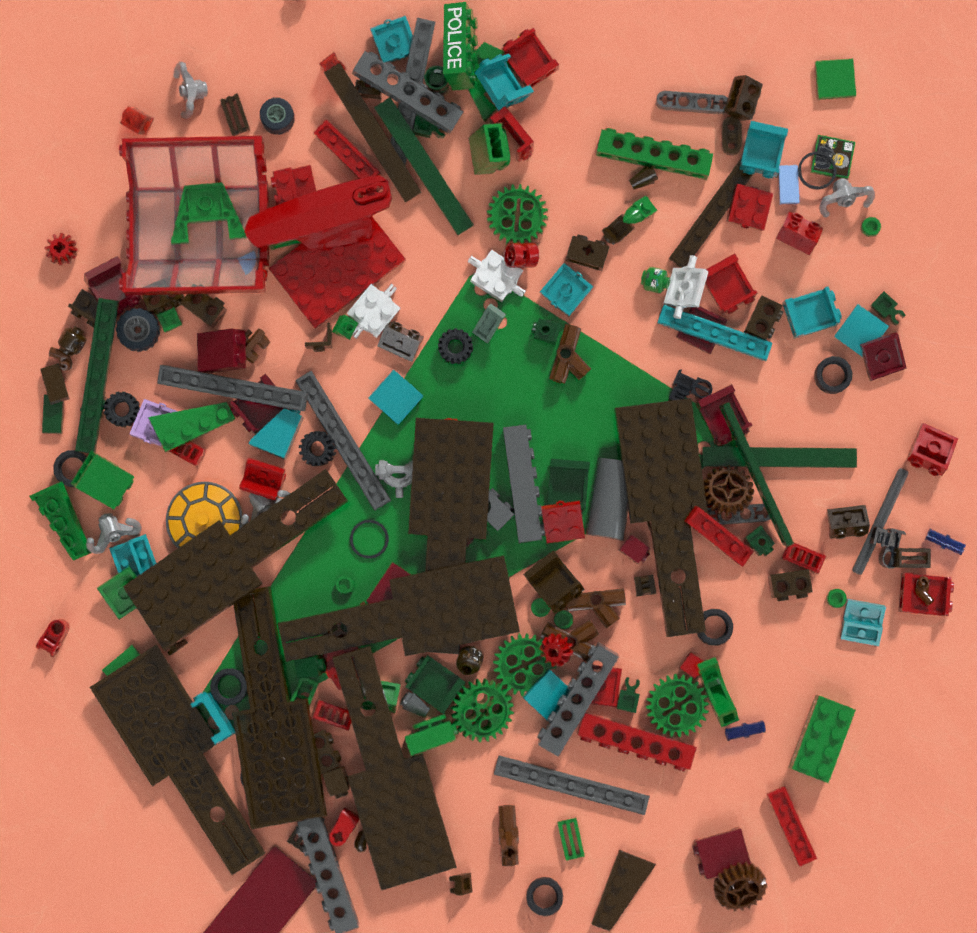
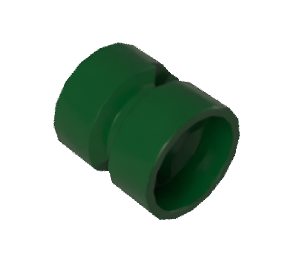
[424,66,449,96]

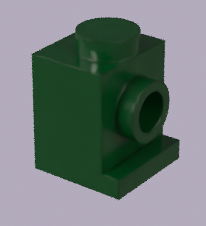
[531,318,561,345]
[744,526,775,556]

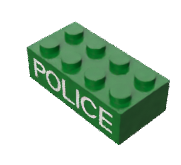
[443,2,478,91]
[788,695,856,784]

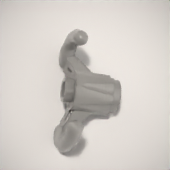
[173,62,208,119]
[819,179,875,218]
[241,490,290,526]
[86,513,142,554]

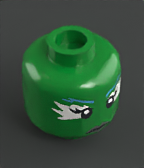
[641,267,670,294]

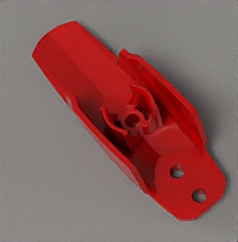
[245,176,392,249]

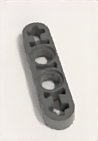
[656,91,728,114]
[707,504,770,525]

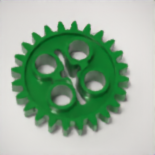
[487,184,548,245]
[493,633,556,696]
[645,674,709,737]
[451,678,514,742]

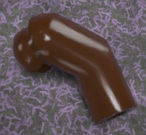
[49,347,73,371]
[915,576,934,606]

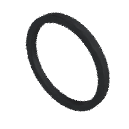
[798,151,837,190]
[350,520,389,559]

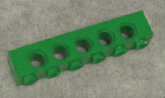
[596,128,714,180]

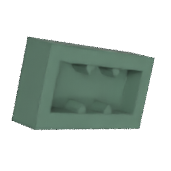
[472,304,506,343]

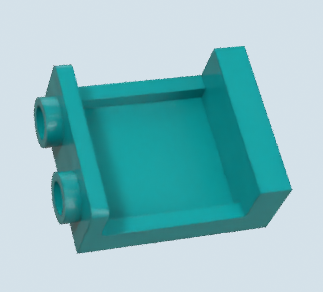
[474,54,534,111]
[739,121,788,179]
[782,286,842,339]
[191,692,235,744]

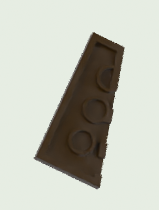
[591,849,656,931]

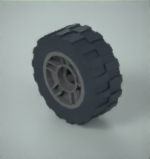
[116,308,160,352]

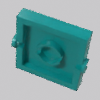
[370,16,413,63]
[540,263,593,317]

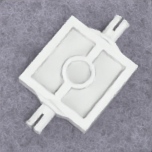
[468,250,526,302]
[664,255,708,319]
[347,284,401,339]

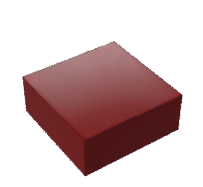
[680,652,703,679]

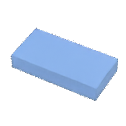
[778,165,799,204]

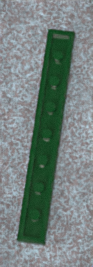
[374,97,474,236]
[75,298,119,453]
[719,402,794,546]
[702,447,857,468]

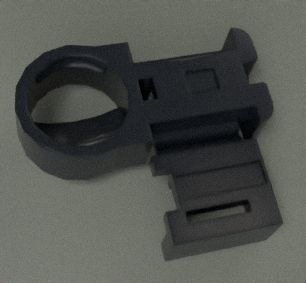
[668,369,713,401]
[870,526,906,569]

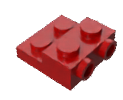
[270,165,317,205]
[907,423,958,476]

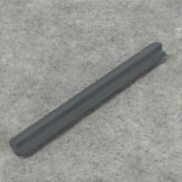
[852,468,909,575]

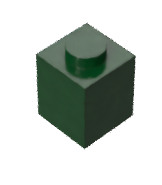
[294,654,327,679]

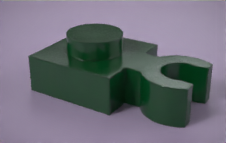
[413,114,445,139]
[870,291,906,325]
[616,677,640,713]

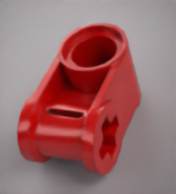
[36,619,70,657]
[329,807,360,846]

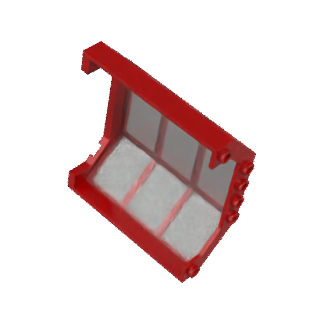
[119,136,269,295]

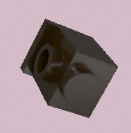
[355,79,382,100]

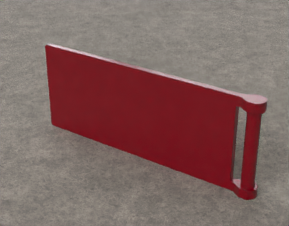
[203,846,317,933]

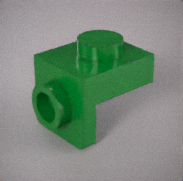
[332,315,358,340]

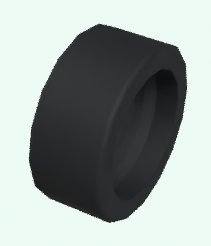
[814,356,853,394]
[53,450,87,487]
[697,609,733,645]
[210,668,247,706]
[526,877,564,916]

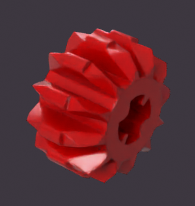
[44,233,78,266]
[539,633,574,667]

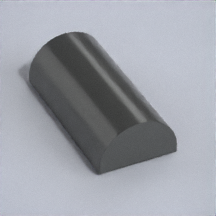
[585,458,628,541]

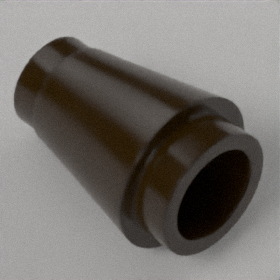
[629,166,658,190]

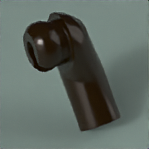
[354,830,367,852]

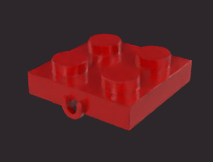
[727,184,774,231]
[541,501,585,543]

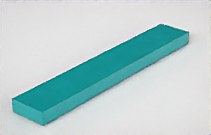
[657,305,773,362]

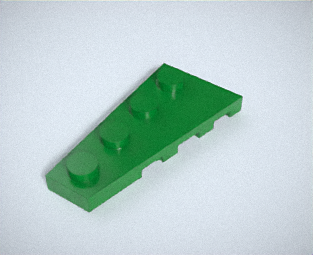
[148,402,235,453]
[29,481,91,561]

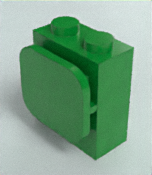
[469,123,510,175]
[70,451,134,510]
[405,714,459,756]

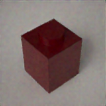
[619,534,650,564]

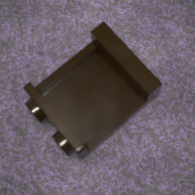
[523,550,585,614]

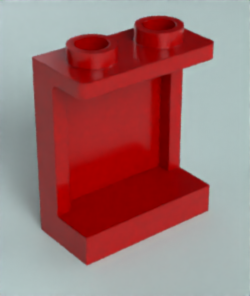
[502,28,559,87]
[490,106,534,162]
[705,253,758,315]
[898,573,954,616]

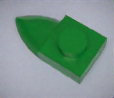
[623,196,658,224]

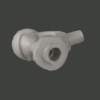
[375,460,413,498]

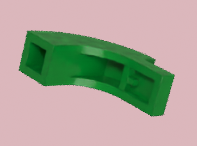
[697,657,739,728]

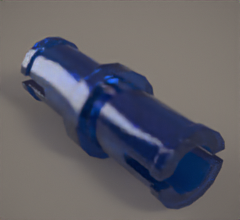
[925,528,966,556]
[725,720,766,741]

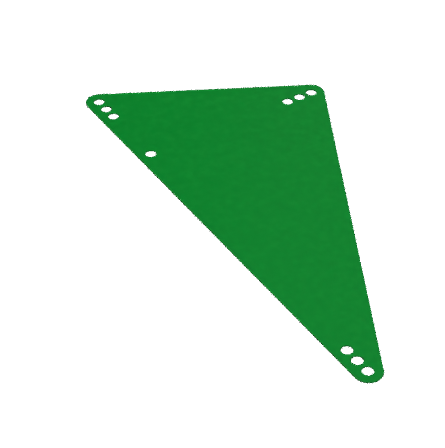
[197,273,736,735]

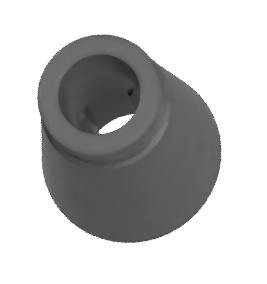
[400,692,430,718]

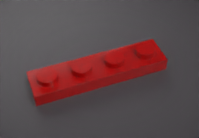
[313,119,381,179]
[684,506,754,567]
[766,786,817,867]

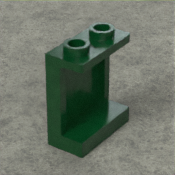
[547,459,590,512]
[404,655,466,714]

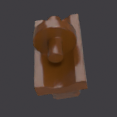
[245,328,270,363]

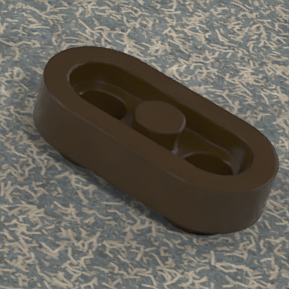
[722,116,742,156]

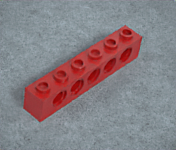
[577,713,697,772]

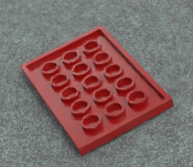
[268,216,406,329]

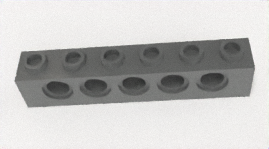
[352,51,463,134]
[537,642,619,756]
[296,817,359,933]

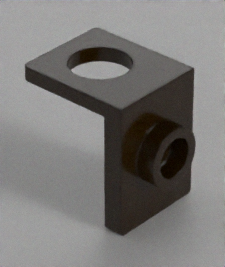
[305,323,332,352]

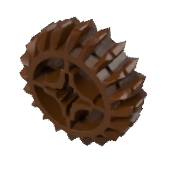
[703,465,754,517]
[713,862,767,911]

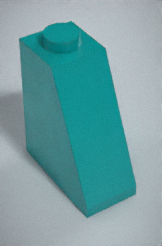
[249,408,304,460]

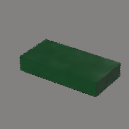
[42,395,64,434]

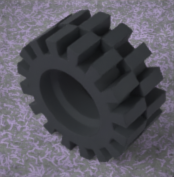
[438,328,473,364]
[104,391,140,427]
[299,431,337,466]

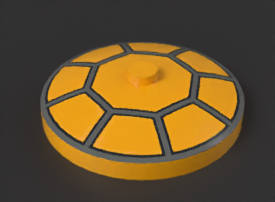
[166,482,243,548]

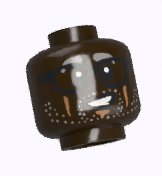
[58,326,87,356]
[456,646,483,675]

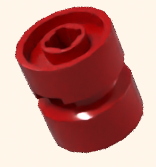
[504,243,539,268]

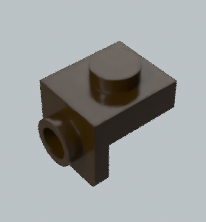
[601,214,635,245]

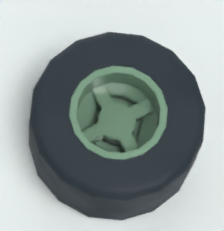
[260,98,295,134]

